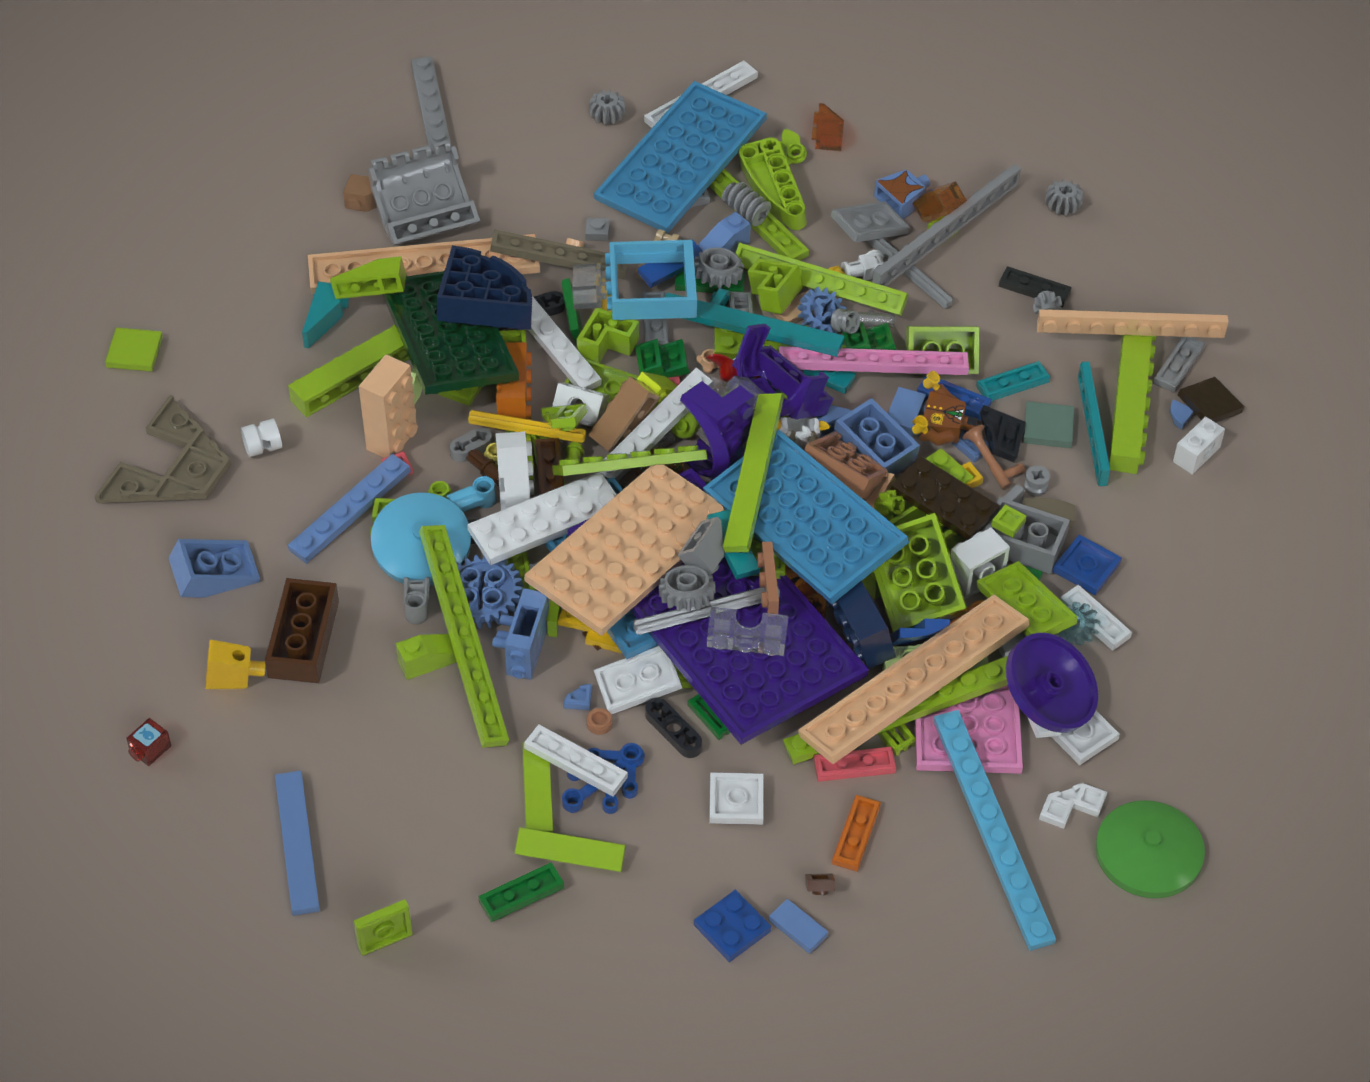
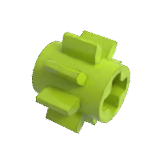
[874,490,905,521]

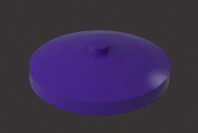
[1006,633,1098,733]

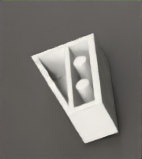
[496,431,534,511]

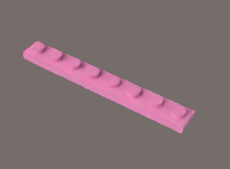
[779,346,969,375]

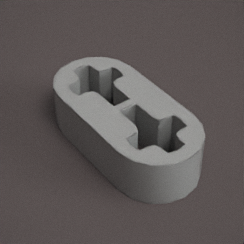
[450,428,492,462]

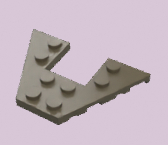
[95,395,231,503]

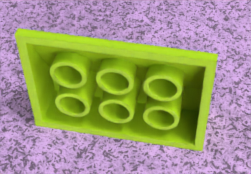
[874,513,969,633]

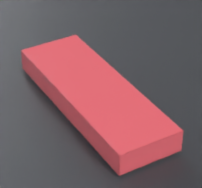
[813,746,896,782]

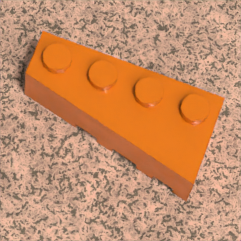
[496,342,532,430]

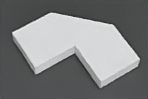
[1039,783,1107,829]

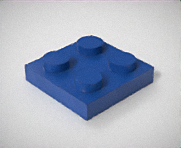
[1052,534,1122,595]
[694,889,771,963]

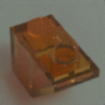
[812,103,844,151]

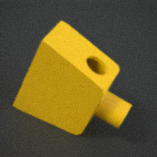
[205,640,265,689]

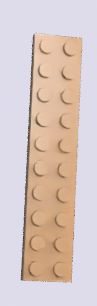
[308,234,540,294]
[798,595,1029,764]

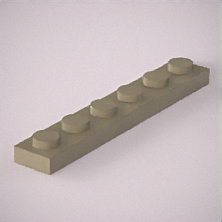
[490,229,628,279]

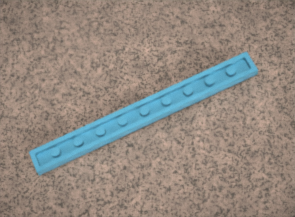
[933,710,1056,951]

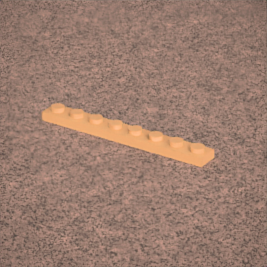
[1037,309,1228,338]

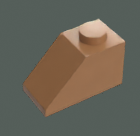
[343,174,377,212]

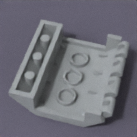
[367,140,480,246]

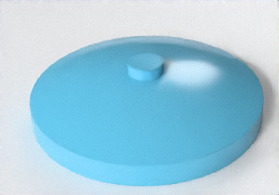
[371,493,471,585]

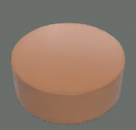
[586,708,613,735]

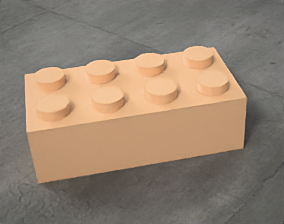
[359,355,418,458]

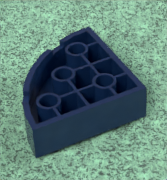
[437,245,532,330]

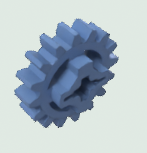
[797,287,846,333]

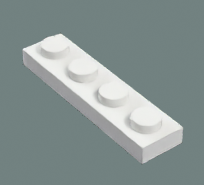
[524,724,628,797]

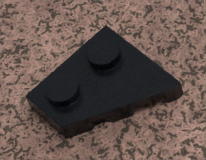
[979,405,1026,463]

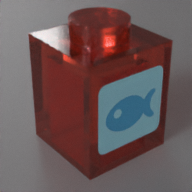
[126,718,171,766]

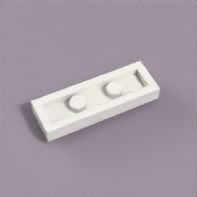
[1060,585,1132,651]

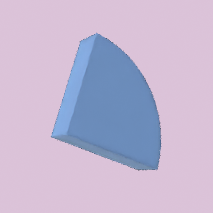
[1170,399,1194,430]
[564,684,592,710]

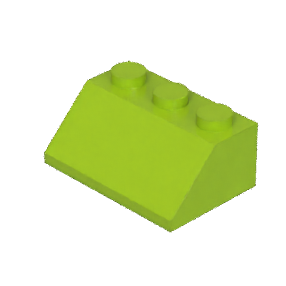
[906,326,979,374]

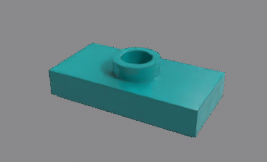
[803,370,856,394]

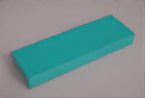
[976,361,1050,401]
[706,509,761,580]

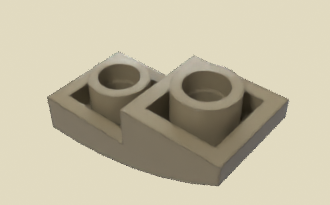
[1022,497,1076,528]

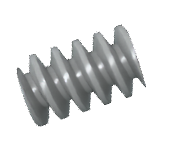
[722,182,771,226]

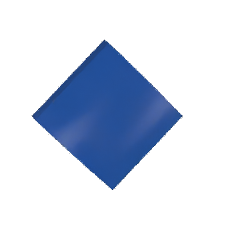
[890,618,950,646]

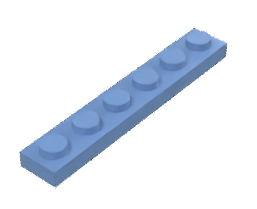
[288,453,411,564]

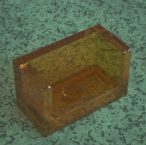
[913,181,967,222]

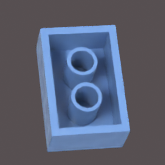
[833,398,920,475]

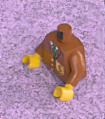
[912,371,978,446]

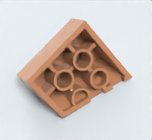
[804,431,888,501]

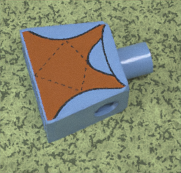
[874,170,930,220]

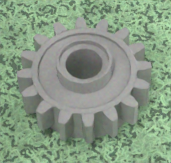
[694,247,744,288]
[659,565,716,612]

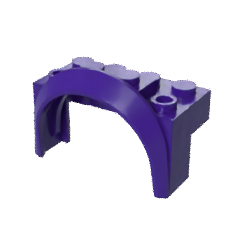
[732,324,834,420]
[680,381,754,481]

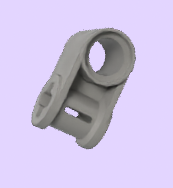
[404,577,431,625]

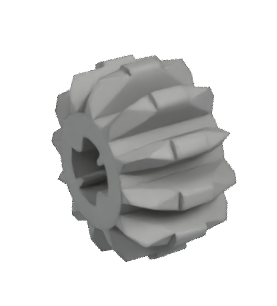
[589,90,626,125]
[1045,179,1084,216]

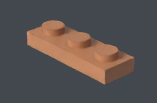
[757,542,779,618]

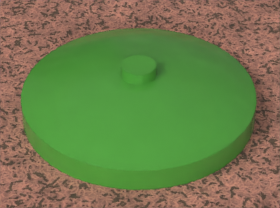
[1095,800,1205,898]

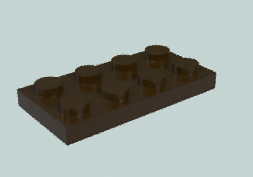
[890,456,1000,540]

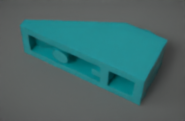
[302,281,350,348]

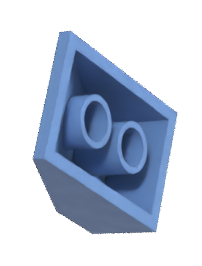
[168,539,260,598]

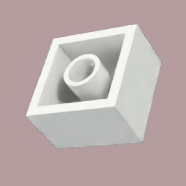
[950,527,1010,599]

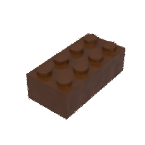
[265,578,339,683]

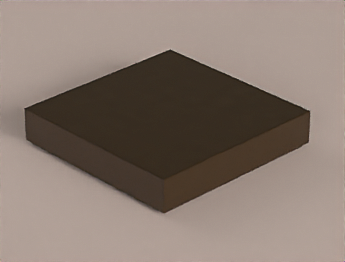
[1177,376,1245,423]

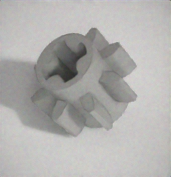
[1033,291,1062,314]

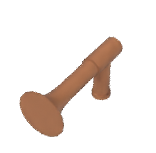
[962,425,1025,490]

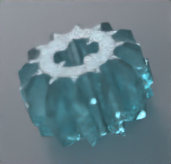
[1059,602,1101,645]

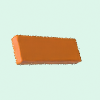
[832,795,881,872]

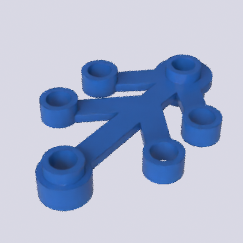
[562,743,645,814]

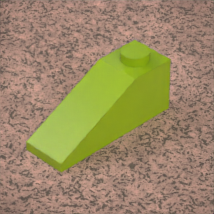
[330,256,407,299]
[395,634,457,680]

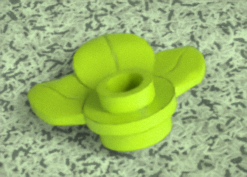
[779,129,807,165]

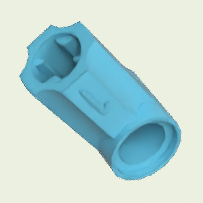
[446,476,497,512]

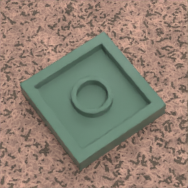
[1023,401,1074,448]

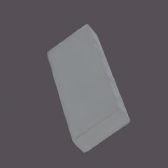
[642,292,669,345]
[1153,337,1205,393]

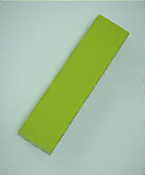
[523,742,553,833]
[515,827,626,872]

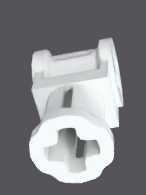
[841,250,884,280]

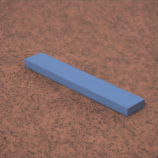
[275,770,320,916]

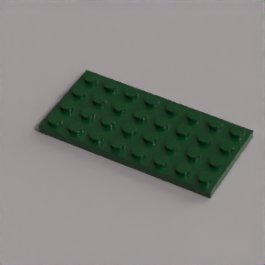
[382,271,519,395]

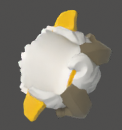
[777,417,830,450]

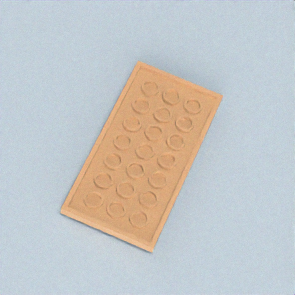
[524,464,725,636]

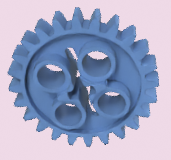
[457,555,524,629]

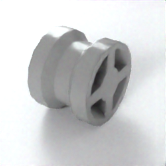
[831,308,860,334]
[1024,466,1050,496]

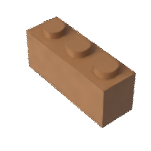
[589,377,660,452]

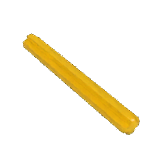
[468,410,586,443]

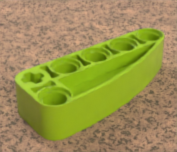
[739,137,807,230]

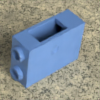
[492,588,549,680]

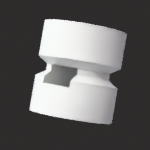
[240,418,282,457]

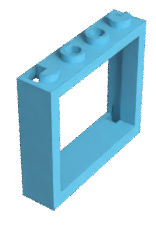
[605,240,697,320]

